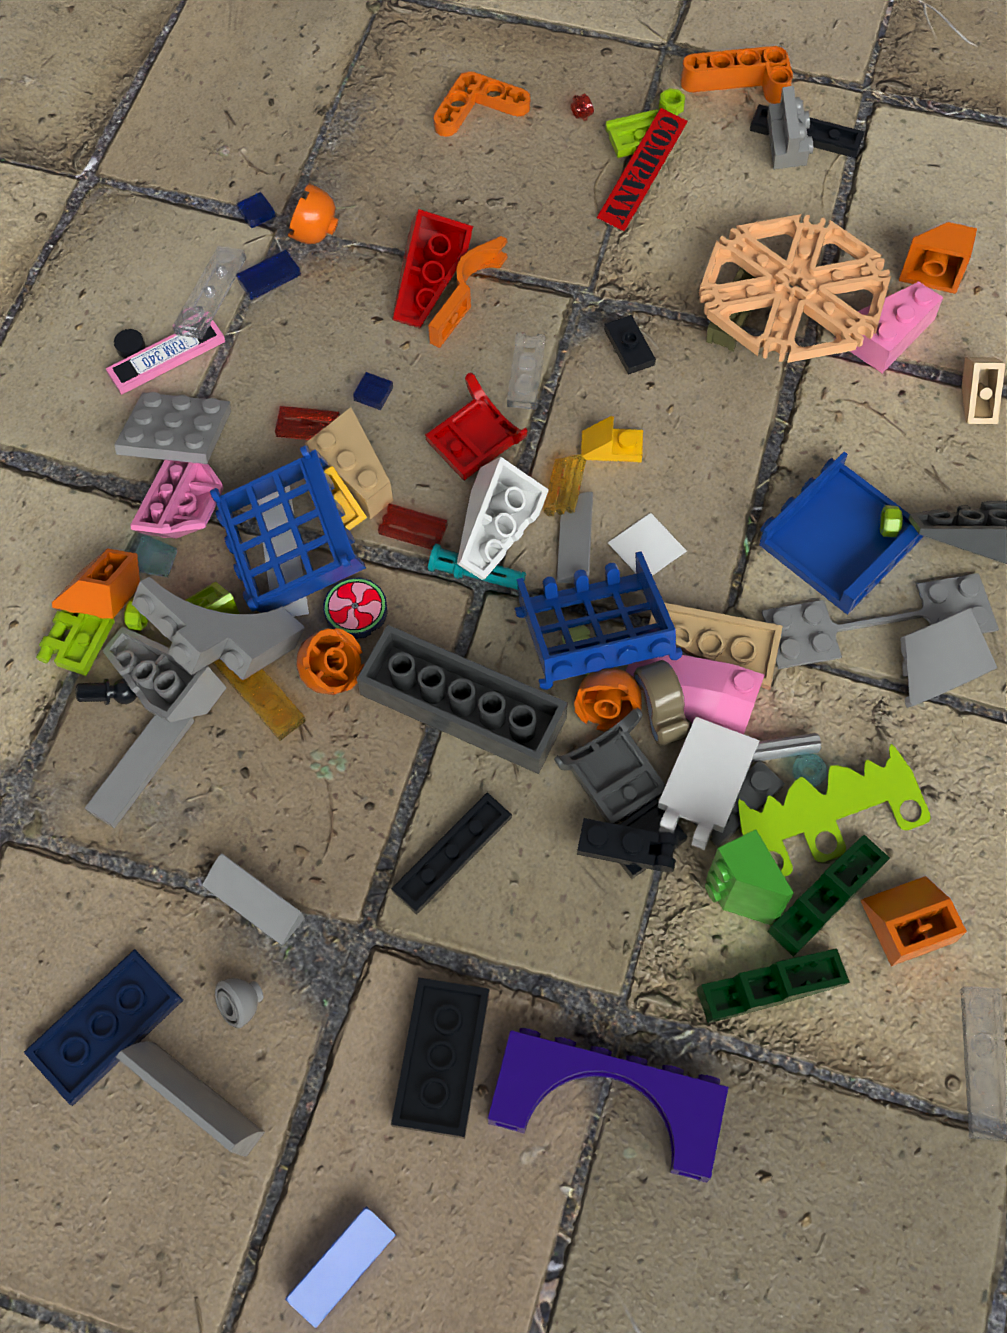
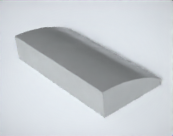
[116,1041,265,1157]

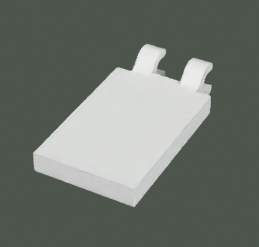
[658,717,759,850]

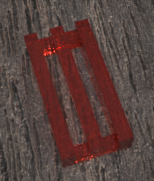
[275,406,340,440]
[378,503,448,550]

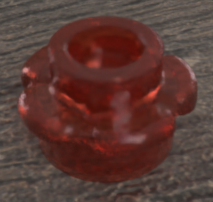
[570,93,594,121]

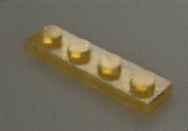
[213,659,306,741]

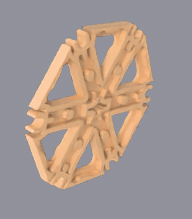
[699,214,891,363]

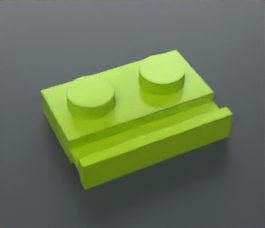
[605,109,658,158]

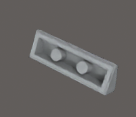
[557,492,593,584]
[202,853,305,946]

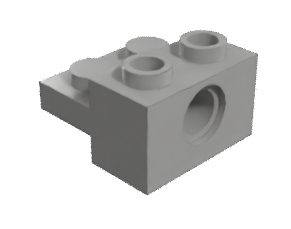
[767,86,813,170]

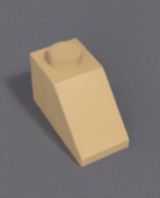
[962,357,1005,424]

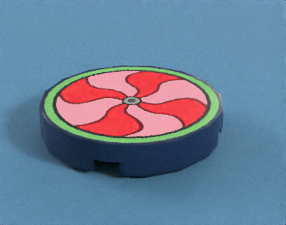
[323,577,388,639]

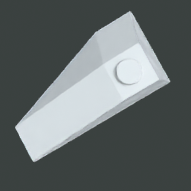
[457,457,549,580]

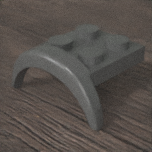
[554,708,666,824]

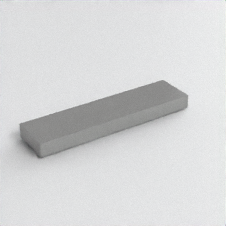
[85,715,194,828]

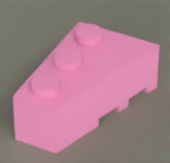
[835,282,943,373]

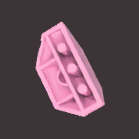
[130,460,223,539]

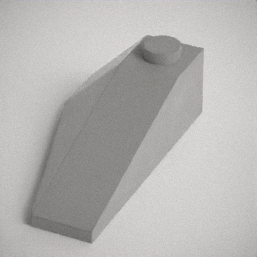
[102,626,227,722]

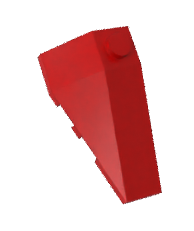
[392,209,473,328]

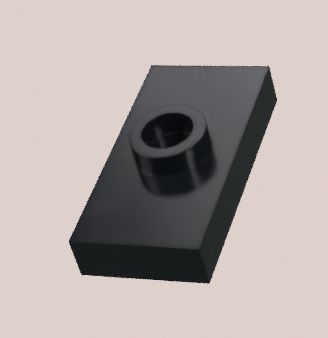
[604,315,656,375]

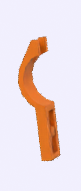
[428,236,508,348]

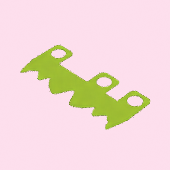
[738,744,931,877]

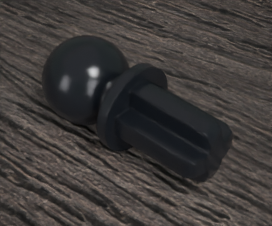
[75,678,137,705]

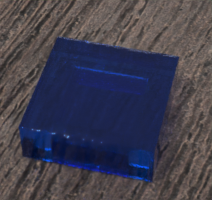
[237,192,276,229]
[353,372,393,410]

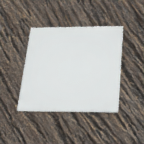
[608,513,687,576]

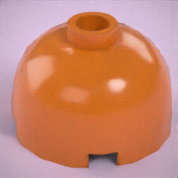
[288,183,339,244]
[296,628,364,695]
[574,667,642,732]

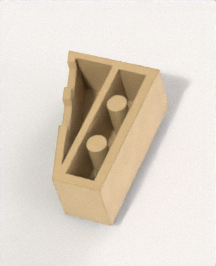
[305,407,393,520]

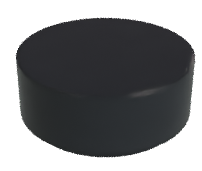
[114,329,145,358]

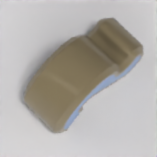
[634,660,690,746]

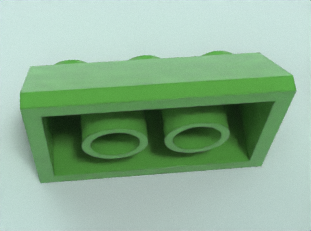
[705,829,794,925]

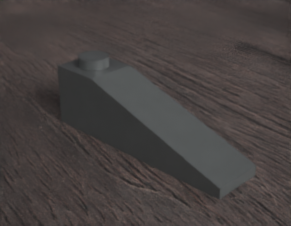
[909,501,1007,564]

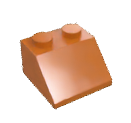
[899,222,977,294]

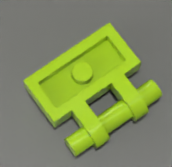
[36,610,115,676]

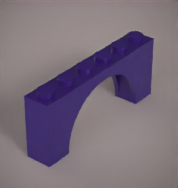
[488,1028,728,1183]

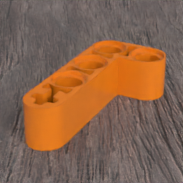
[681,46,793,104]

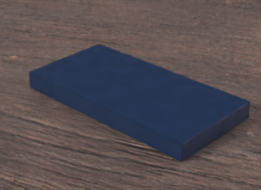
[23,949,184,1106]

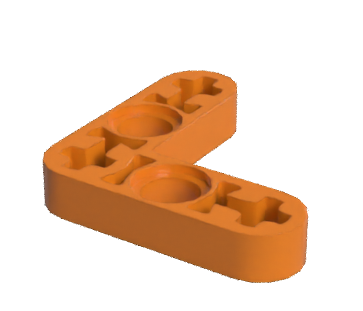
[434,71,530,137]

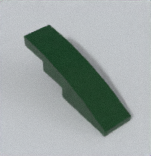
[767,835,890,957]
[696,948,850,1023]

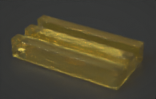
[543,454,586,516]

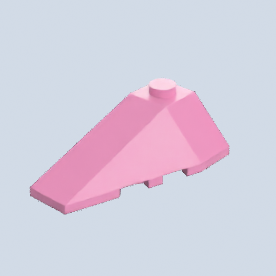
[626,655,764,734]

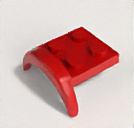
[425,372,528,481]

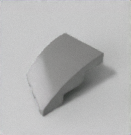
[900,608,997,708]

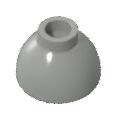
[215,978,263,1028]

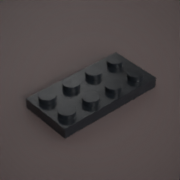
[391,977,490,1139]

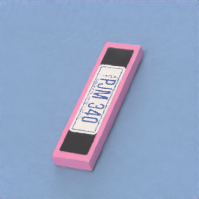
[106,316,226,395]

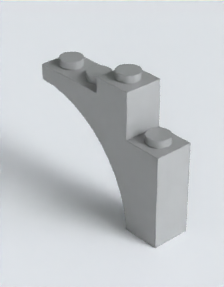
[132,577,305,680]

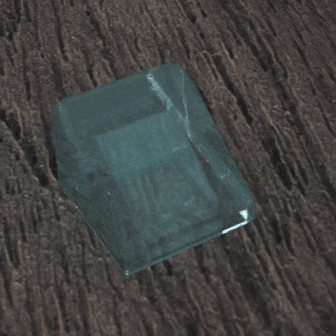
[136,535,178,578]

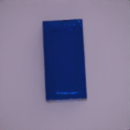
[236,250,301,300]

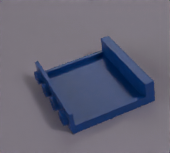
[759,451,925,615]

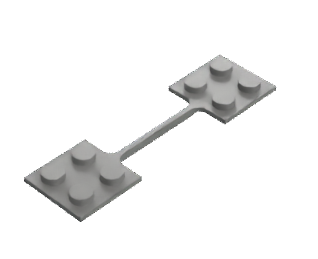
[761,573,999,669]

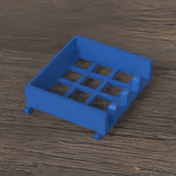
[210,445,366,613]
[515,551,683,690]

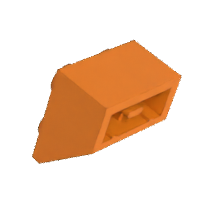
[52,548,140,619]
[860,876,967,967]

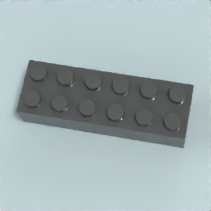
[357,625,568,774]

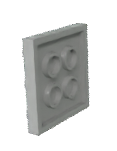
[114,392,231,464]

